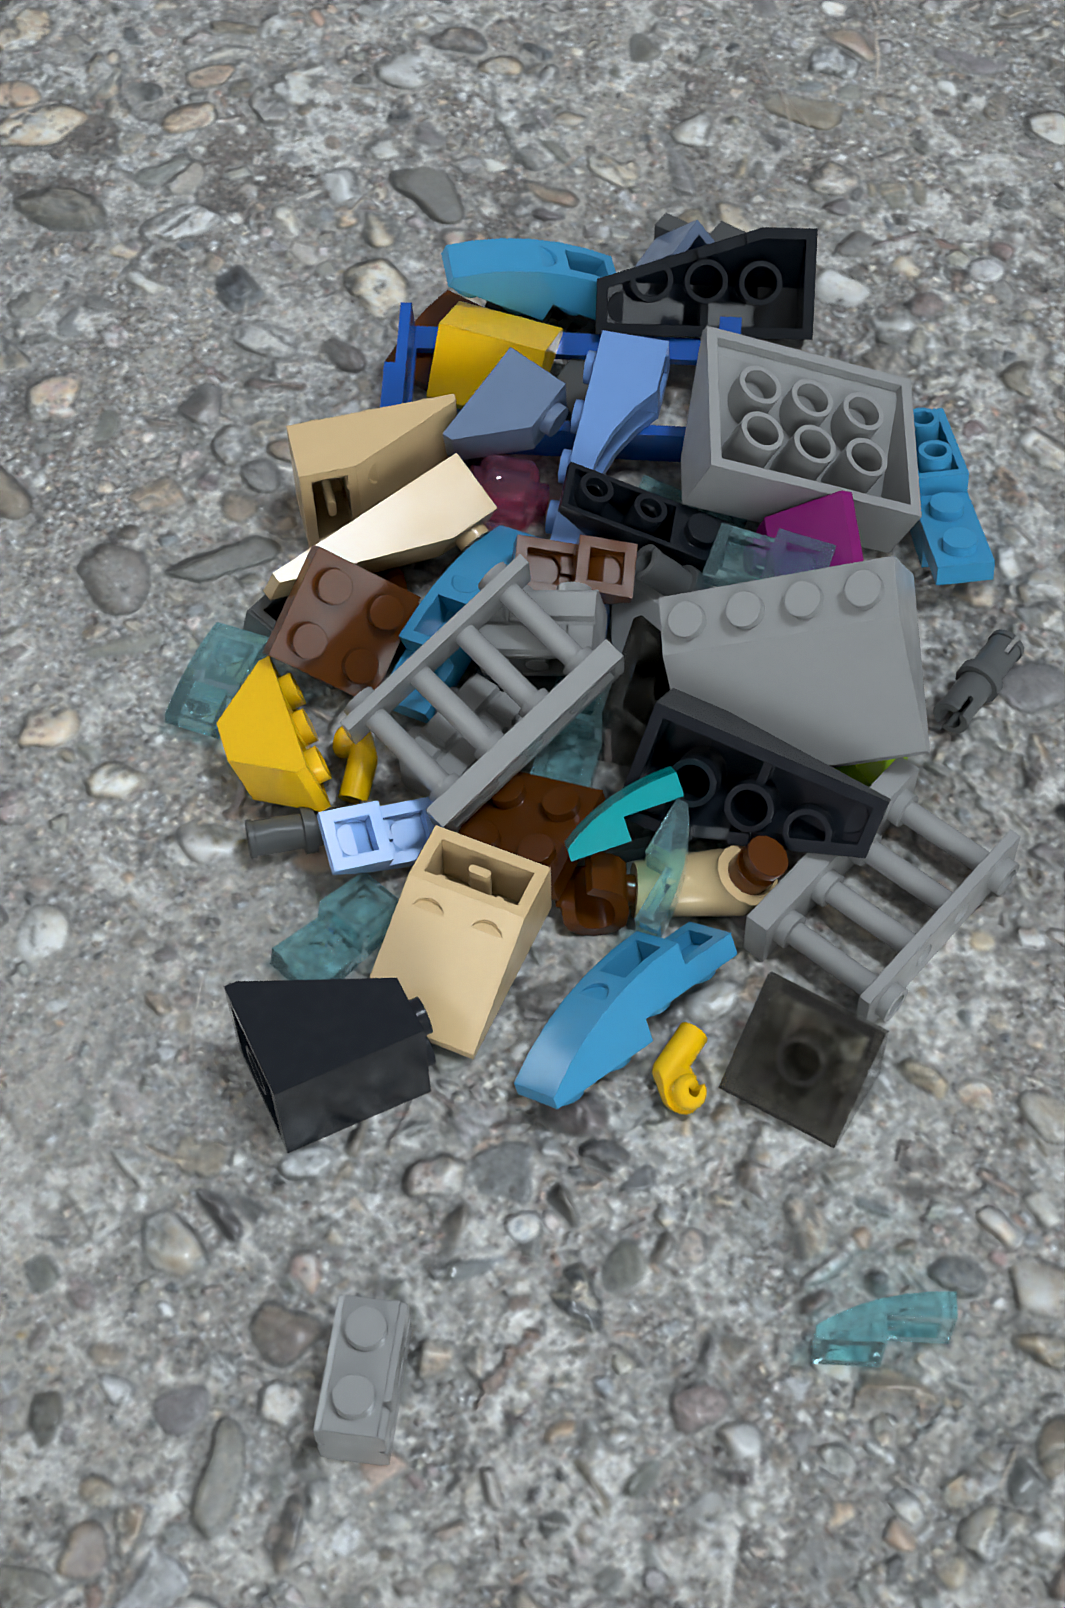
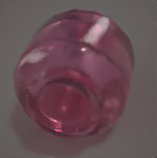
[470,454,549,532]

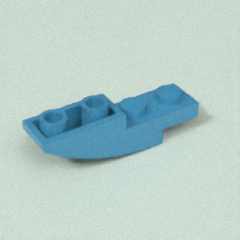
[441,238,640,336]
[910,408,995,586]
[391,525,539,723]
[514,921,738,1109]

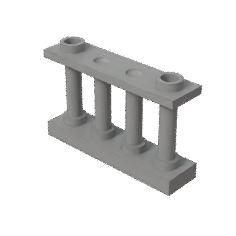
[340,554,624,832]
[743,758,1021,1035]

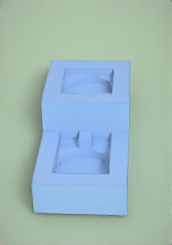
[317,797,435,875]

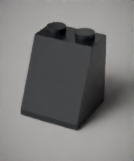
[224,978,436,1153]

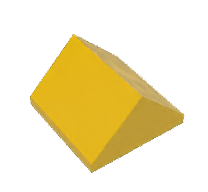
[426,301,563,410]

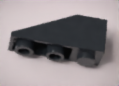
[558,462,730,584]

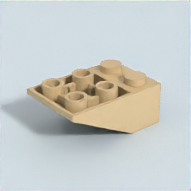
[286,394,457,549]
[369,825,552,1060]

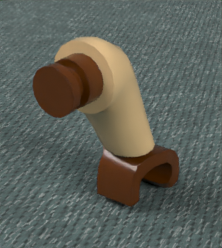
[555,836,789,936]

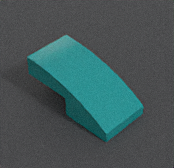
[564,766,684,862]

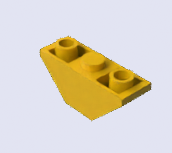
[216,656,332,812]

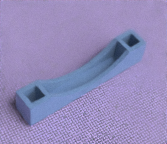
[545,330,670,639]

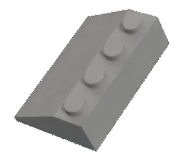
[681,326,922,553]
[659,556,930,768]

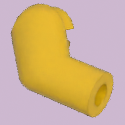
[332,726,378,804]
[652,1022,707,1115]

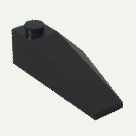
[595,227,818,340]
[623,688,891,858]

